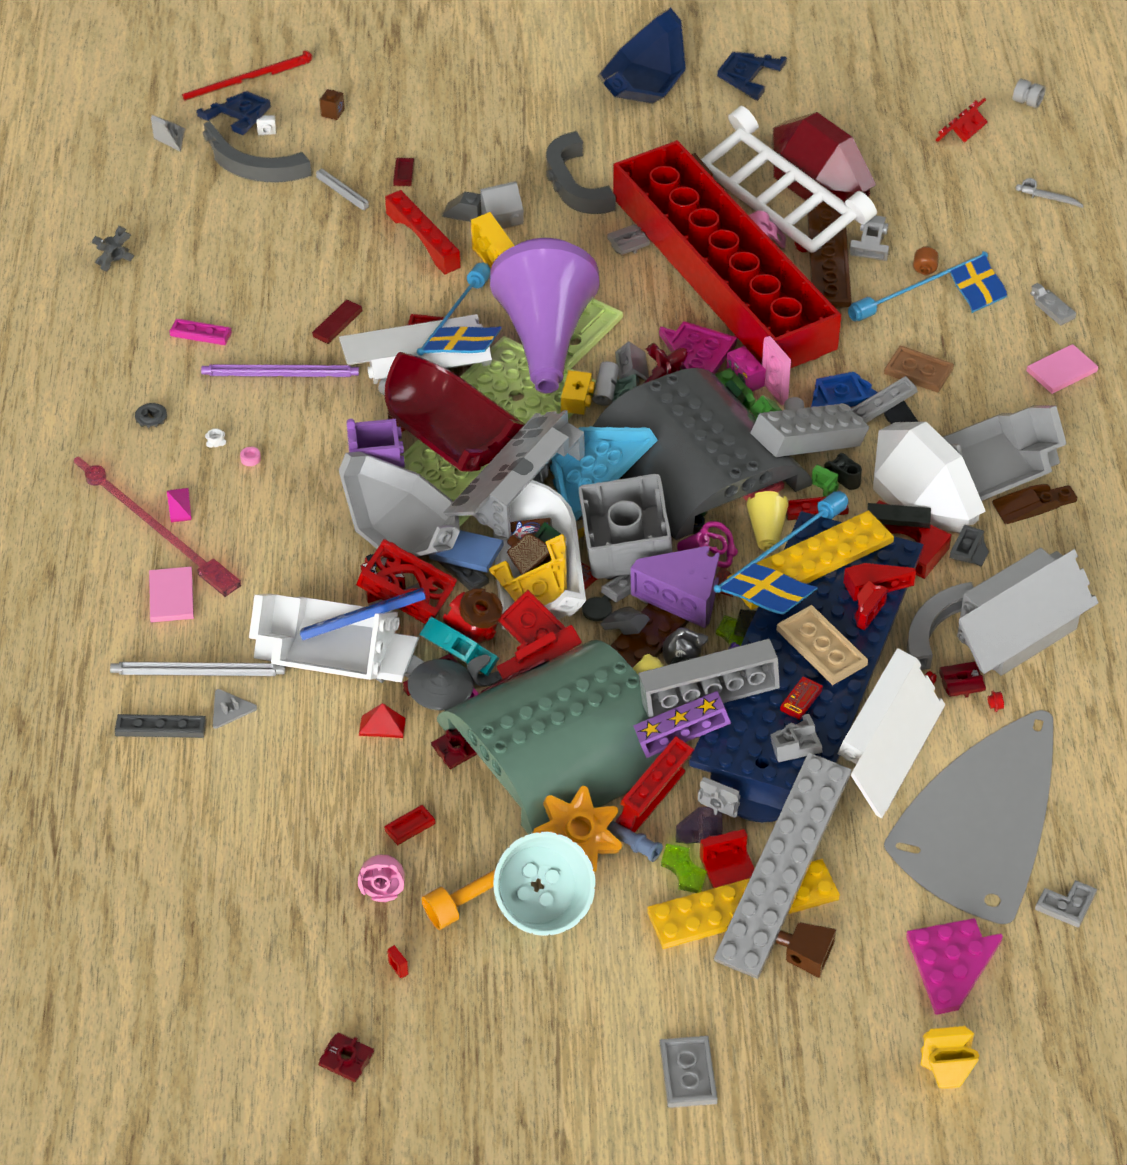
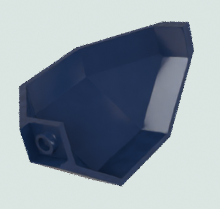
[597,7,686,104]

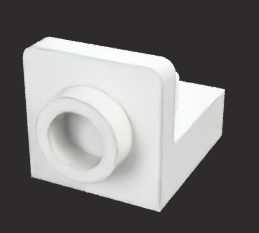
[257,115,276,135]

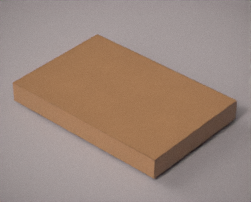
[884,345,954,393]

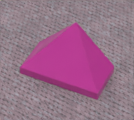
[167,488,192,522]

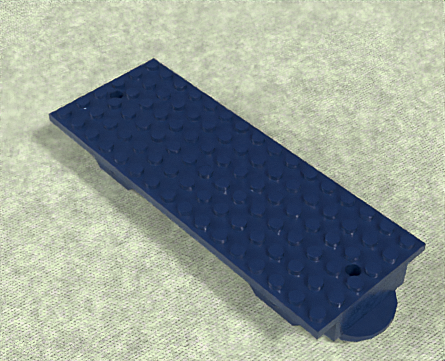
[689,511,924,823]

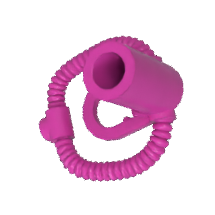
[677,521,738,568]

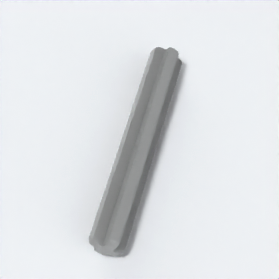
[316,169,369,210]

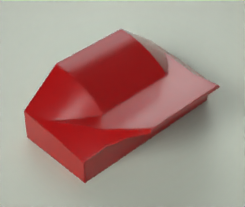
[855,581,888,631]

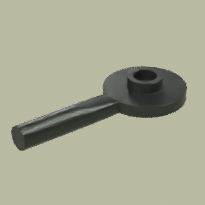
[582,577,627,621]

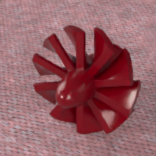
[641,343,688,385]

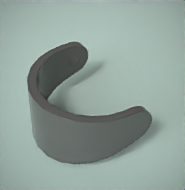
[467,655,502,687]

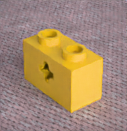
[561,370,595,415]

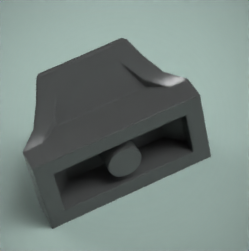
[949,524,989,566]

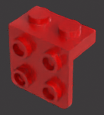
[700,829,755,888]

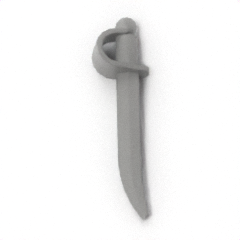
[1016,178,1084,208]

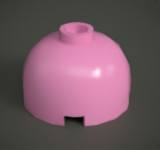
[358,854,405,902]

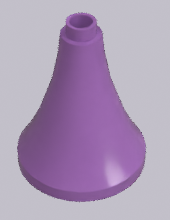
[490,238,599,393]

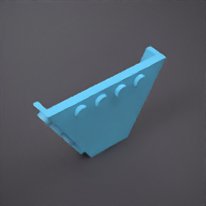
[550,426,658,520]

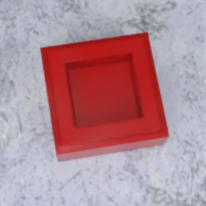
[387,945,409,979]

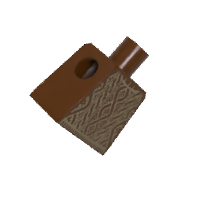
[507,533,552,575]

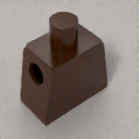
[776,922,836,978]

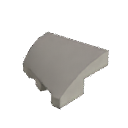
[771,714,822,762]

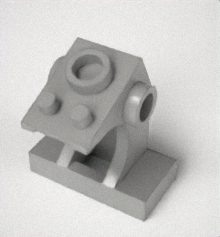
[850,215,889,261]

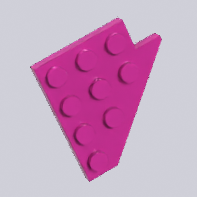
[659,321,737,374]
[906,918,1003,1015]

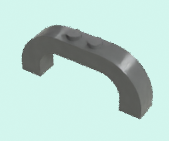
[546,131,616,214]

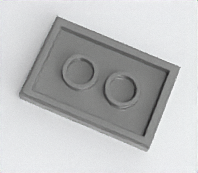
[659,1036,718,1108]

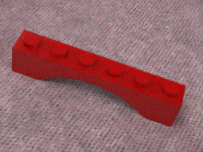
[385,190,461,275]

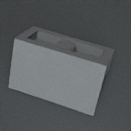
[615,341,649,381]

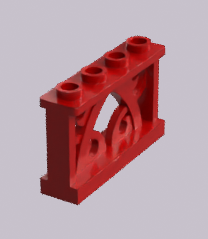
[356,539,457,624]
[615,736,694,833]

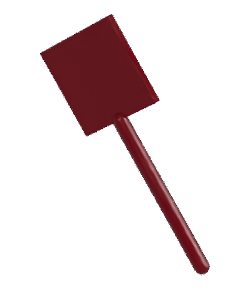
[481,659,549,693]

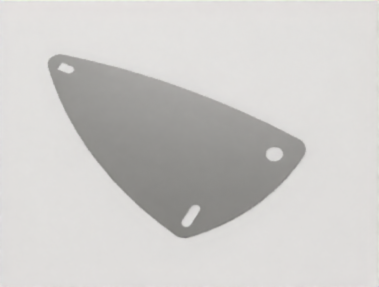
[884,710,1053,924]

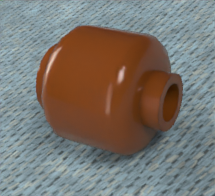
[913,246,939,275]

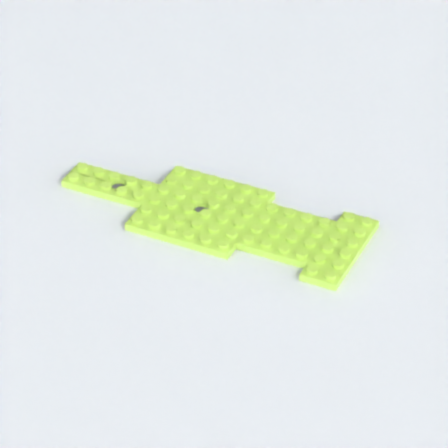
[401,298,623,527]

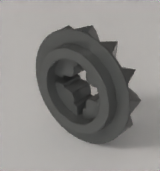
[135,403,167,429]

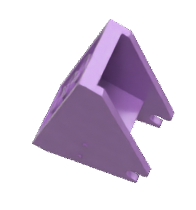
[631,546,719,628]

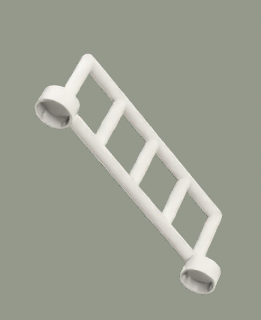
[701,106,877,253]

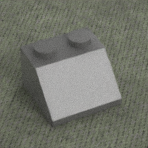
[480,181,524,229]

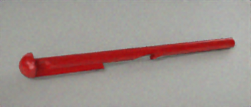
[182,50,312,101]

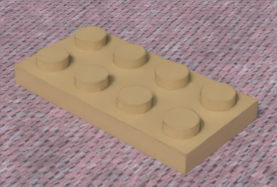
[777,605,868,685]

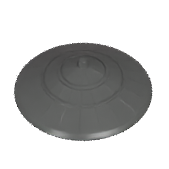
[408,659,474,710]

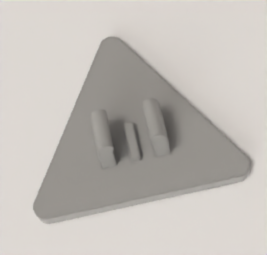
[213,689,257,729]

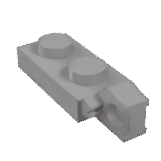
[1030,283,1076,326]

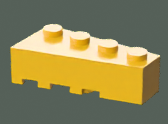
[471,212,514,268]

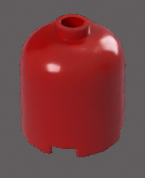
[443,592,498,644]

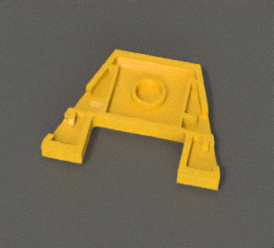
[489,534,567,606]

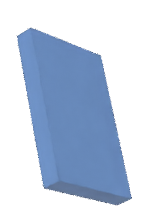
[429,530,504,573]

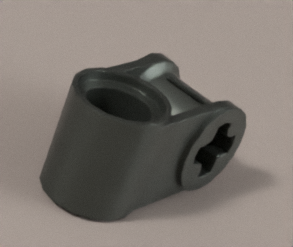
[824,453,862,490]

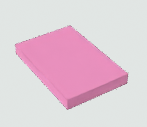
[762,336,791,405]
[1027,344,1098,394]
[149,567,194,622]

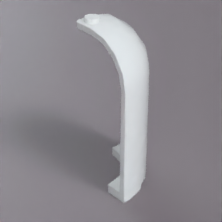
[493,480,586,630]

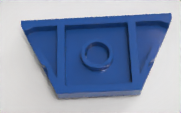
[811,372,878,407]

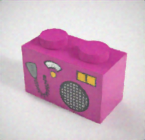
[727,346,766,392]

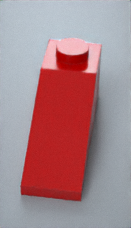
[844,563,916,601]

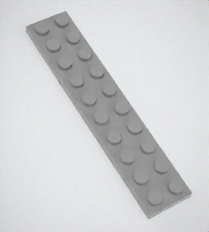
[714,752,852,979]

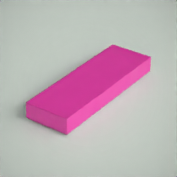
[170,319,232,345]

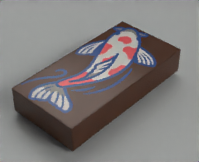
[510,518,552,539]

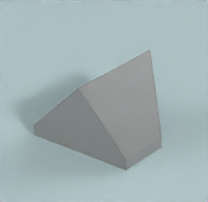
[151,115,185,152]

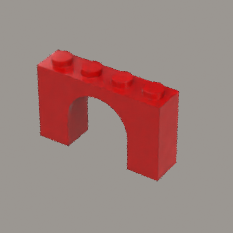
[876,500,952,579]

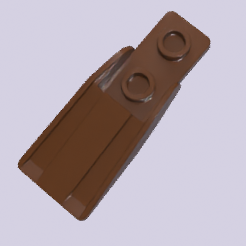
[992,484,1077,524]

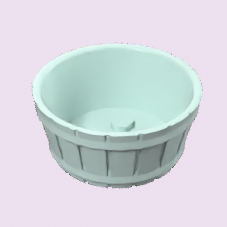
[493,832,595,935]

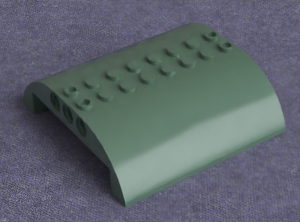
[437,640,662,835]

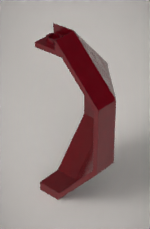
[772,112,876,202]

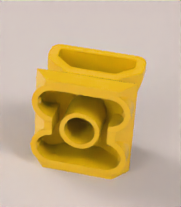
[920,1026,979,1089]

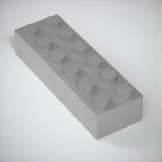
[750,403,869,457]
[639,639,780,719]

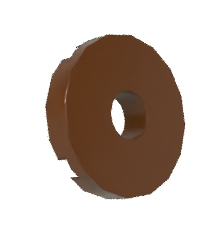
[459,588,503,628]

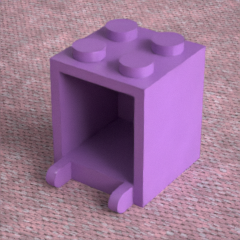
[346,419,405,468]

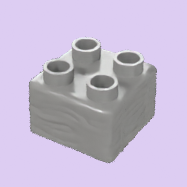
[579,474,673,579]

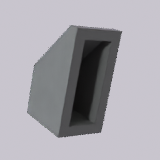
[442,191,481,222]

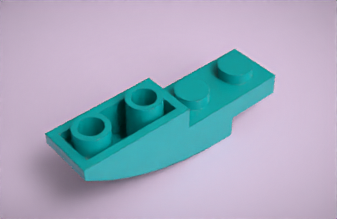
[419,617,499,676]

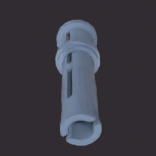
[606,820,663,862]

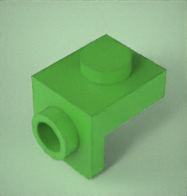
[812,465,839,497]

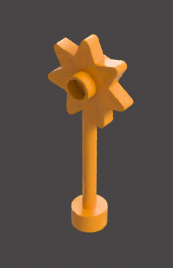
[421,786,622,930]

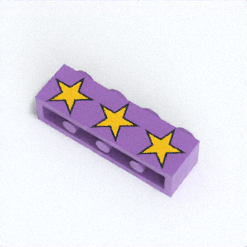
[633,691,731,758]

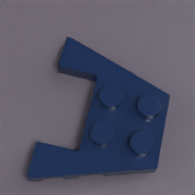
[717,52,787,100]
[196,91,271,135]

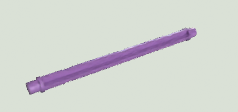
[201,364,359,377]

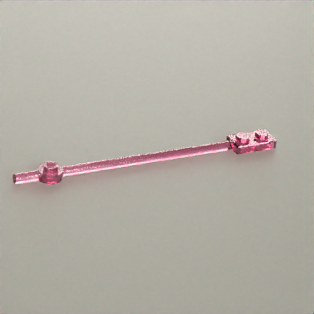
[74,456,241,597]

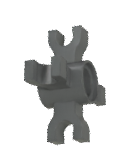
[91,226,134,272]

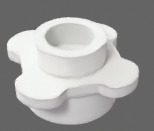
[205,429,226,448]

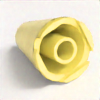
[747,491,788,551]

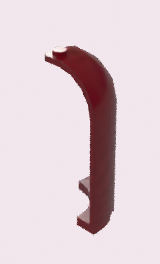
[385,352,525,472]

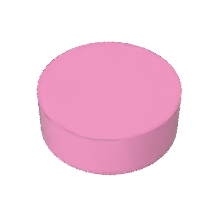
[240,447,261,466]

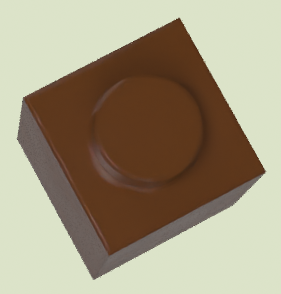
[320,89,345,120]

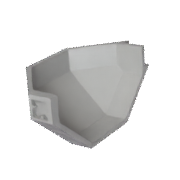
[339,452,460,558]

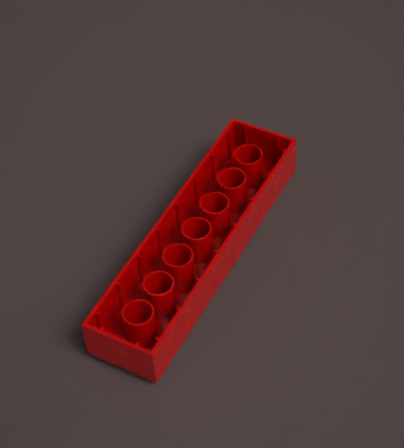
[613,140,841,369]

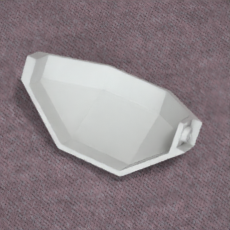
[873,422,986,533]

